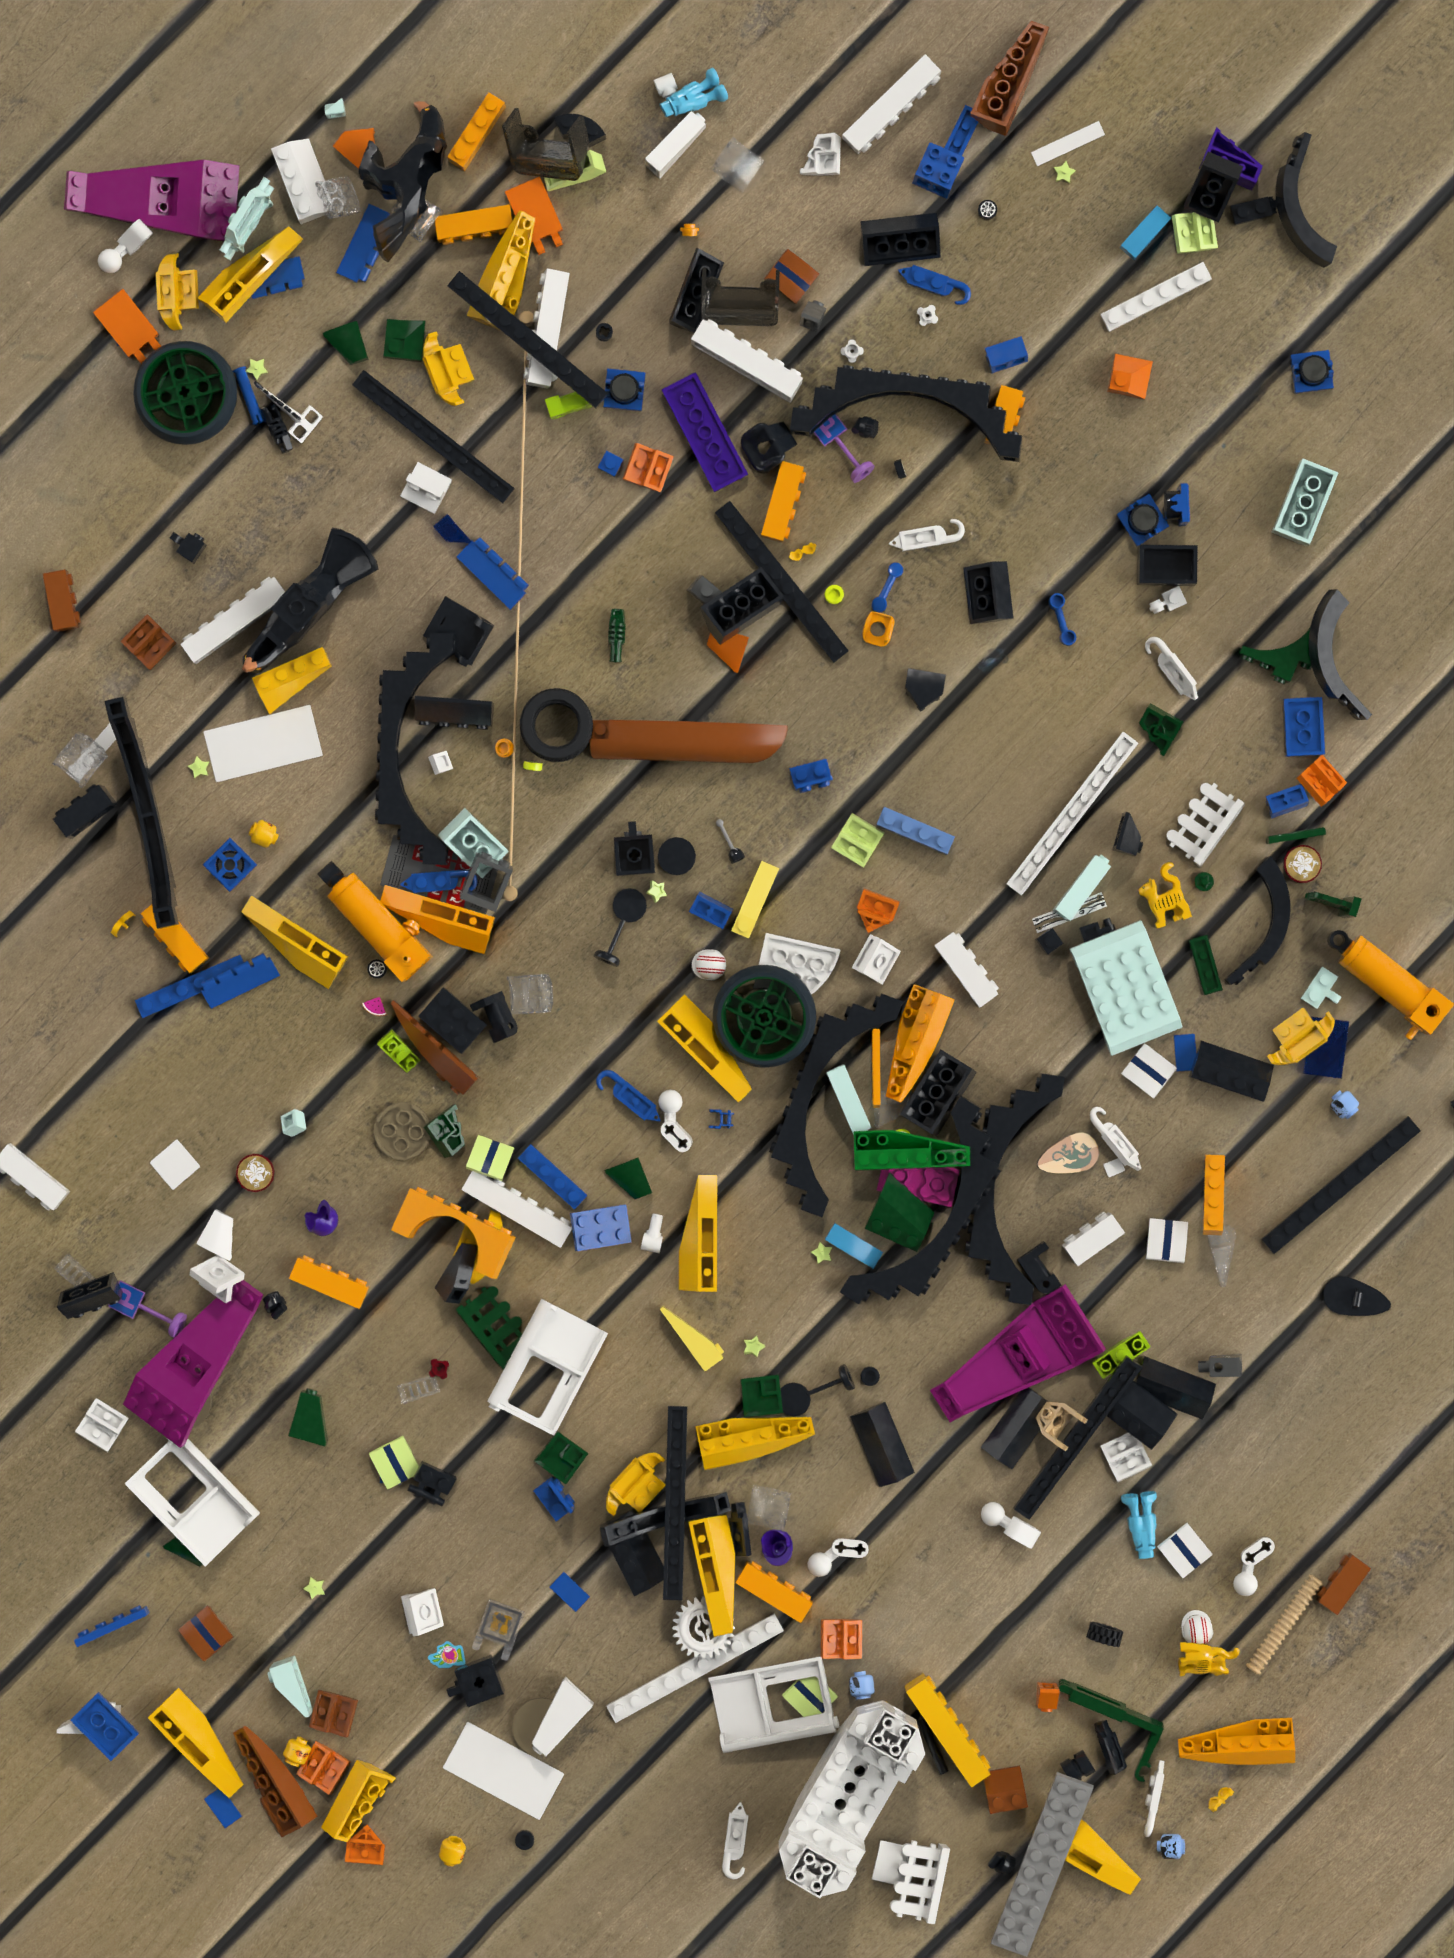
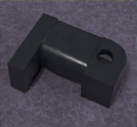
[470,991,518,1043]
[1017,1241,1061,1294]

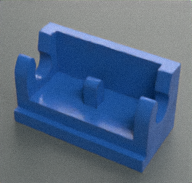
[985,336,1028,373]
[1266,784,1309,819]
[689,892,733,929]

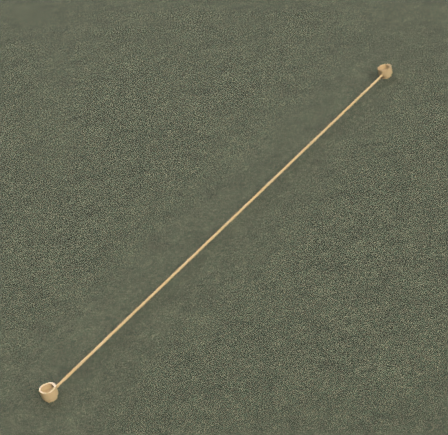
[503,311,534,901]

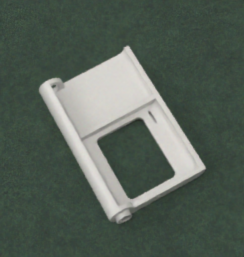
[487,1299,608,1436]
[125,1438,260,1567]
[708,1657,839,1753]

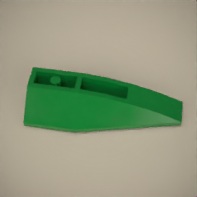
[854,1130,971,1171]

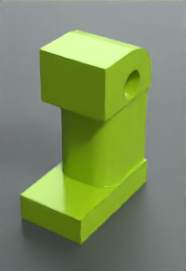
[545,392,593,419]

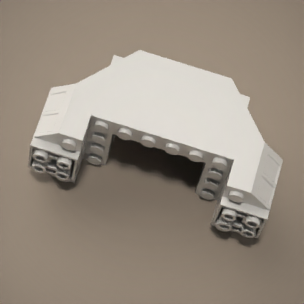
[778,1700,925,1898]

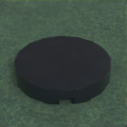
[658,837,696,875]

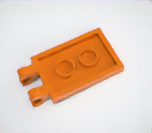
[505,176,563,255]
[93,289,162,364]

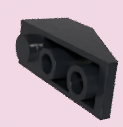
[434,1243,478,1304]

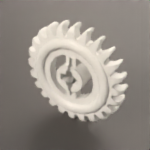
[672,1596,735,1660]

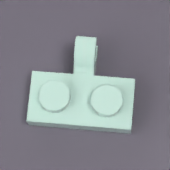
[1301,966,1341,1009]

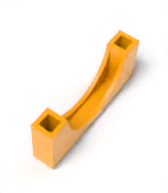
[391,1186,516,1279]

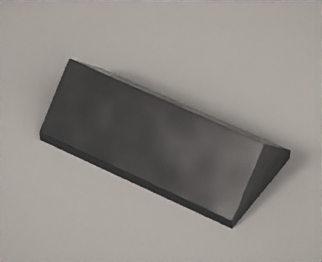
[669,248,724,333]
[1135,1356,1216,1420]
[981,1387,1049,1469]
[850,1402,915,1487]

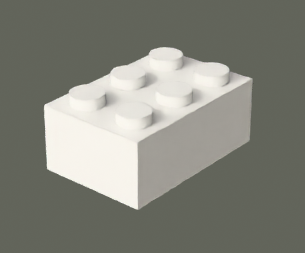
[1062,1212,1125,1266]

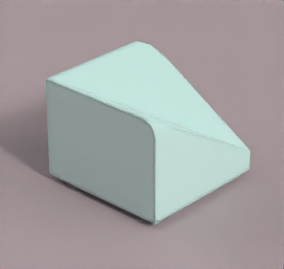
[325,98,346,119]
[280,1109,306,1137]

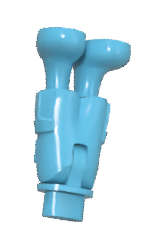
[660,68,728,117]
[1121,1491,1157,1559]

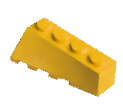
[252,647,332,714]
[321,1760,396,1842]

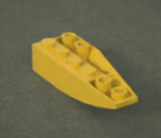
[695,1417,815,1470]

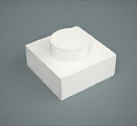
[428,751,453,775]

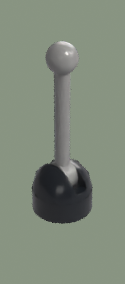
[716,819,745,864]

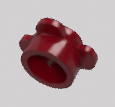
[429,1359,449,1379]

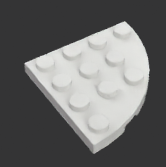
[749,933,841,1008]

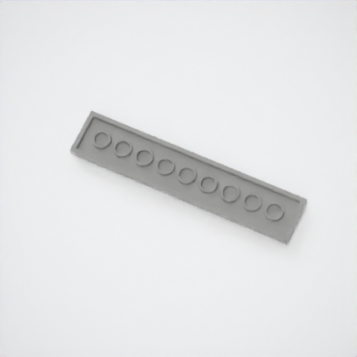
[991,1772,1094,1957]

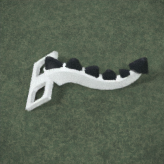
[254,381,323,443]

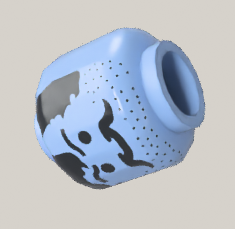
[1330,1091,1359,1119]
[849,1671,875,1700]
[1157,1834,1185,1859]

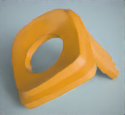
[862,612,895,647]

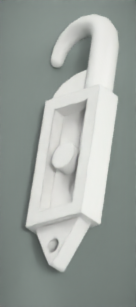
[889,519,965,552]
[1145,637,1198,700]
[1144,1760,1164,1837]
[722,1802,748,1879]

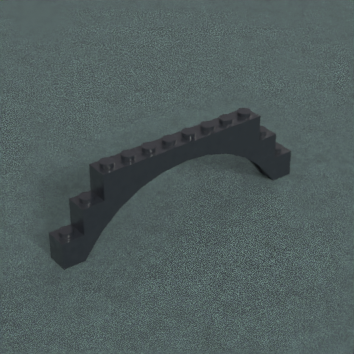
[790,365,1022,462]
[375,633,455,865]
[104,697,179,929]
[769,993,903,1217]
[965,1073,1065,1305]
[840,1096,1001,1304]

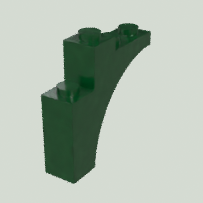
[1238,626,1312,685]

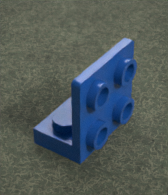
[912,142,964,199]
[789,759,833,793]
[533,1477,575,1521]

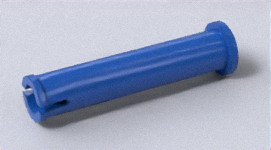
[232,366,265,425]

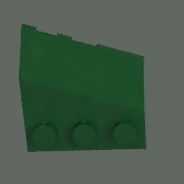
[865,1172,934,1252]

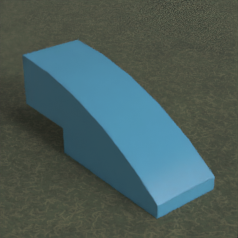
[1120,206,1171,260]
[825,1223,883,1269]

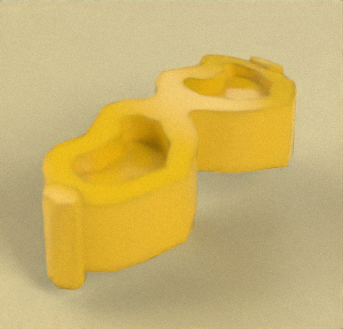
[789,543,816,561]
[110,910,136,938]
[1208,1787,1234,1812]

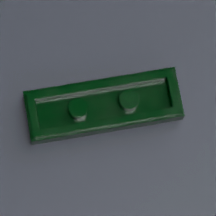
[1266,827,1326,844]
[1188,935,1223,995]

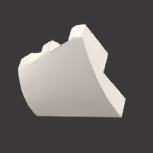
[800,133,841,176]
[196,1209,233,1261]

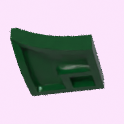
[383,319,425,362]
[740,1375,783,1417]
[534,1431,589,1484]

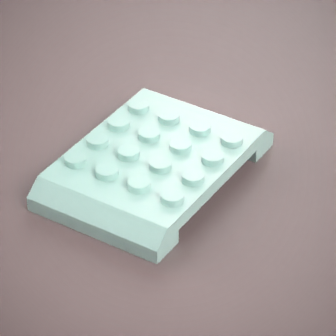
[1069,920,1182,1056]

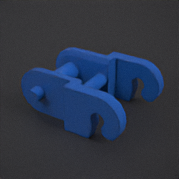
[709,1109,734,1129]

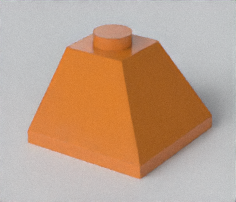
[1107,354,1153,399]

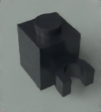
[170,532,207,564]

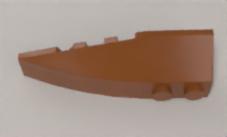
[970,21,1049,136]
[391,1000,480,1095]
[233,1726,318,1837]

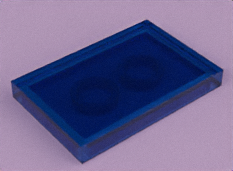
[1303,1017,1349,1079]

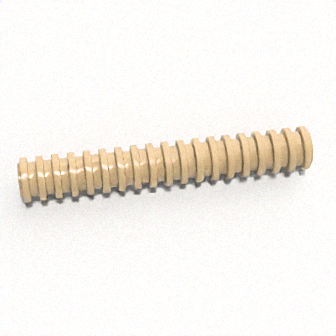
[1246,1574,1323,1675]

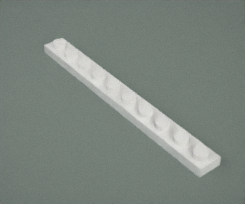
[1006,732,1138,896]
[606,1613,784,1723]

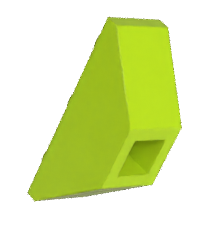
[377,1029,421,1073]
[1092,1331,1151,1379]

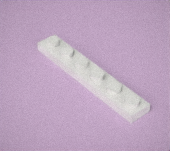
[1100,262,1212,332]

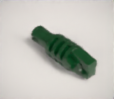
[608,609,626,662]

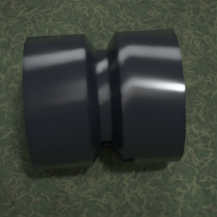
[1060,1750,1096,1781]

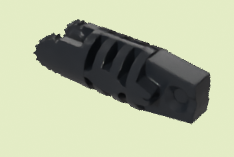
[261,404,293,454]

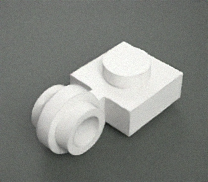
[1149,586,1187,614]

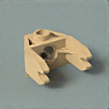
[1036,1402,1088,1451]

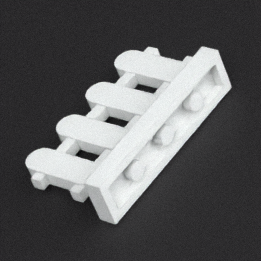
[1167,783,1245,867]
[890,1840,950,1924]

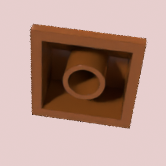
[983,1765,1028,1814]

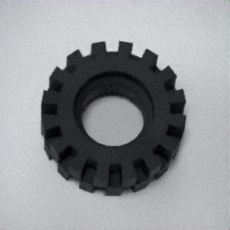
[1086,1622,1124,1647]

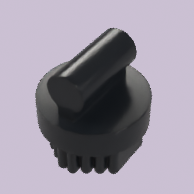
[851,416,879,438]
[263,1291,287,1320]
[988,1851,1016,1874]

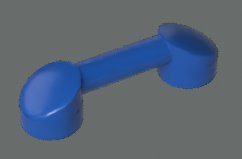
[871,563,903,613]
[1049,593,1077,646]

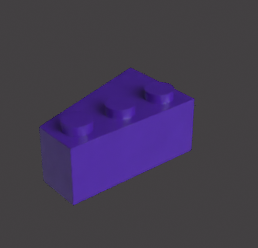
[1199,127,1263,191]

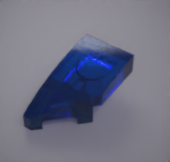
[433,514,472,543]

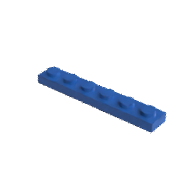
[135,955,244,1018]

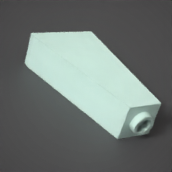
[1053,854,1111,922]
[826,1064,871,1135]

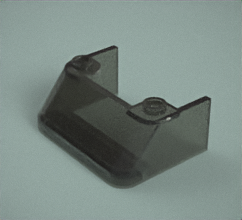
[502,108,589,181]
[701,268,780,326]

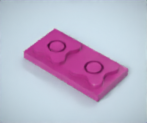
[876,1167,960,1207]

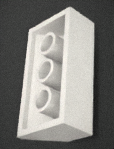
[271,139,336,224]

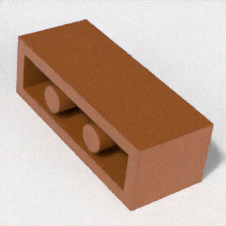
[43,569,81,632]
[1316,1553,1371,1615]

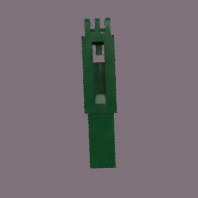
[1059,1679,1164,1782]

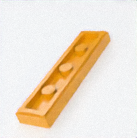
[872,1029,881,1108]

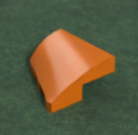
[707,633,749,673]

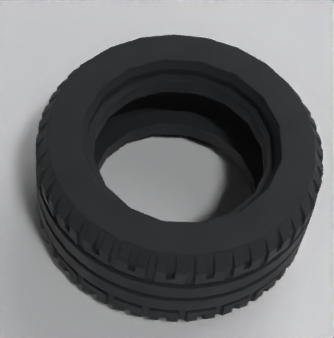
[520,688,593,762]

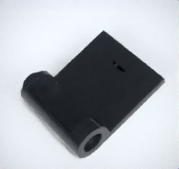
[423,596,494,667]

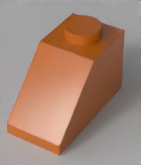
[1036,1682,1059,1712]

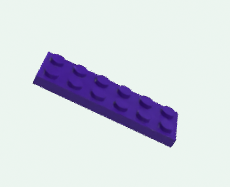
[662,372,748,493]

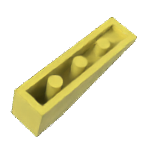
[731,861,779,939]
[660,1306,724,1371]

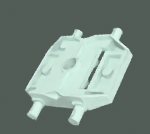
[219,177,274,261]

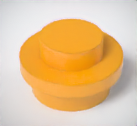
[680,223,699,236]
[495,738,514,758]
[402,919,420,936]

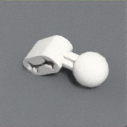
[98,219,153,273]
[658,1090,693,1152]
[981,1502,1041,1549]
[1233,1537,1275,1596]
[807,1538,869,1577]

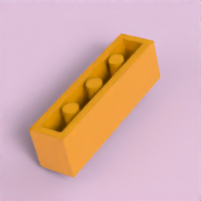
[447,92,506,172]
[434,204,513,245]
[761,461,806,543]
[140,904,209,973]
[1203,1155,1225,1236]
[289,1255,370,1309]
[735,1561,813,1623]

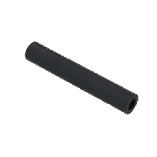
[917,1718,949,1775]

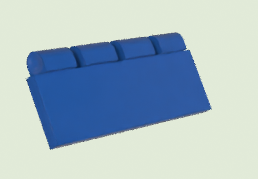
[336,204,390,283]
[248,256,305,300]
[456,538,529,610]
[201,953,280,1009]

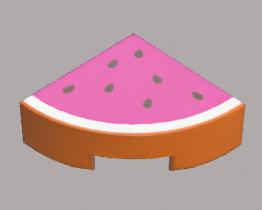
[362,997,387,1016]

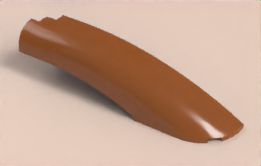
[590,720,788,763]

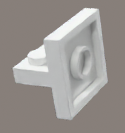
[400,462,452,514]
[852,934,901,985]
[189,1255,245,1303]
[401,1588,444,1636]

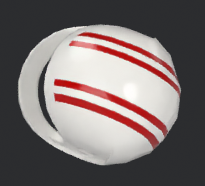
[692,950,726,980]
[1181,1610,1213,1644]

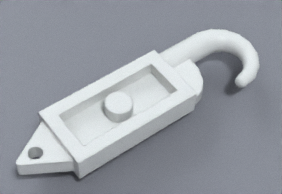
[1090,1107,1141,1171]

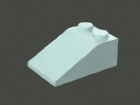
[438,808,509,878]
[268,1656,313,1717]

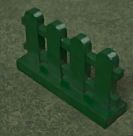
[1304,891,1362,918]
[455,1286,522,1370]

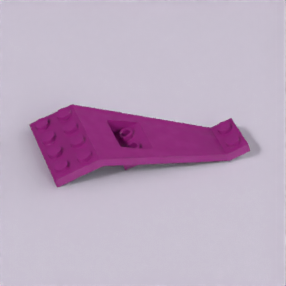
[64,160,240,242]
[123,1280,263,1448]
[930,1284,1106,1423]

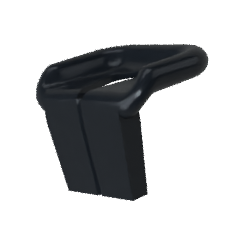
[741,421,797,474]

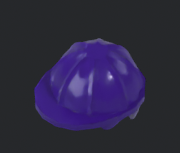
[761,1529,793,1566]

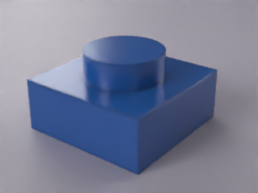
[598,450,624,477]

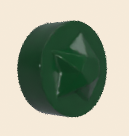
[1194,872,1214,891]

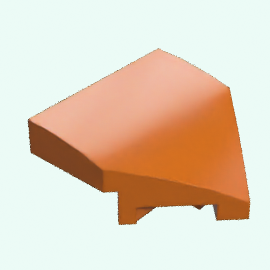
[333,128,375,169]
[857,888,900,933]
[345,1824,385,1865]

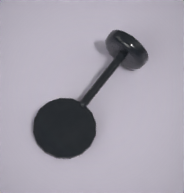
[594,888,647,967]
[780,1364,855,1417]

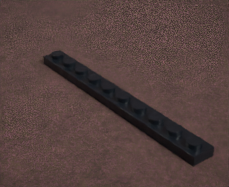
[447,271,608,409]
[352,370,515,504]
[715,501,849,663]
[1261,1116,1421,1254]
[1013,1355,1142,1520]
[663,1406,688,1601]

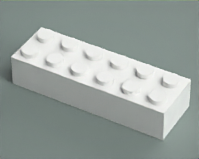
[691,319,803,403]

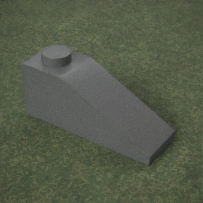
[800,300,826,332]

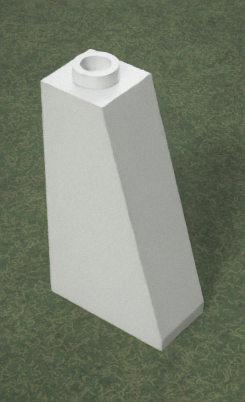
[645,111,706,179]
[532,1676,594,1756]

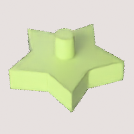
[1054,161,1076,183]
[246,359,268,380]
[188,756,210,778]
[646,880,667,903]
[811,1242,832,1263]
[744,1336,765,1357]
[303,1577,325,1599]

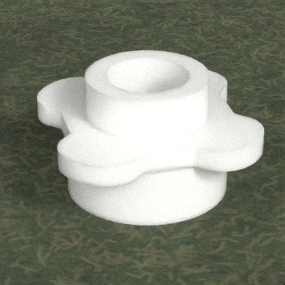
[917,305,938,326]
[841,340,864,363]

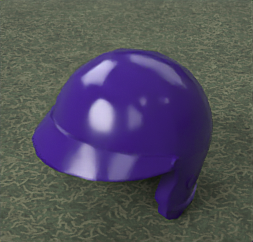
[305,1200,339,1236]

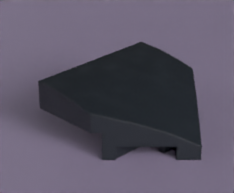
[905,668,946,712]

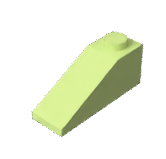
[543,150,606,191]

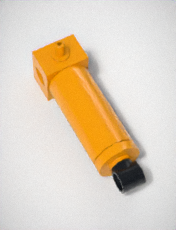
[317,861,433,982]
[1327,930,1454,1040]

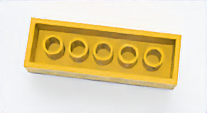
[905,1673,991,1788]

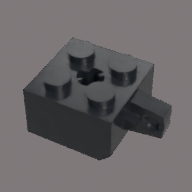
[614,821,655,876]
[446,1655,505,1707]

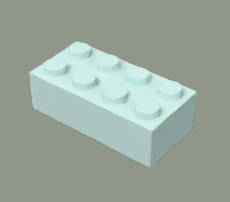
[1271,459,1338,546]

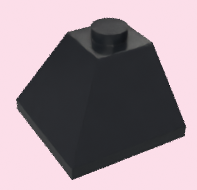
[1112,812,1143,856]

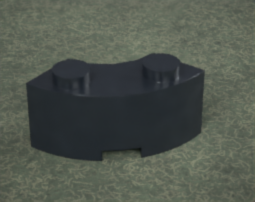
[554,114,606,148]

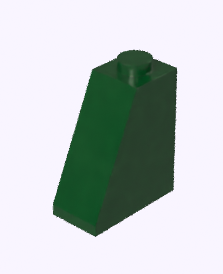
[288,1388,328,1447]

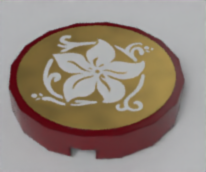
[1283,845,1322,883]
[236,1154,275,1192]

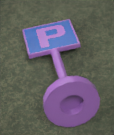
[814,415,875,483]
[108,1280,187,1338]

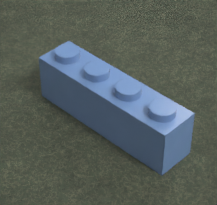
[876,807,955,855]

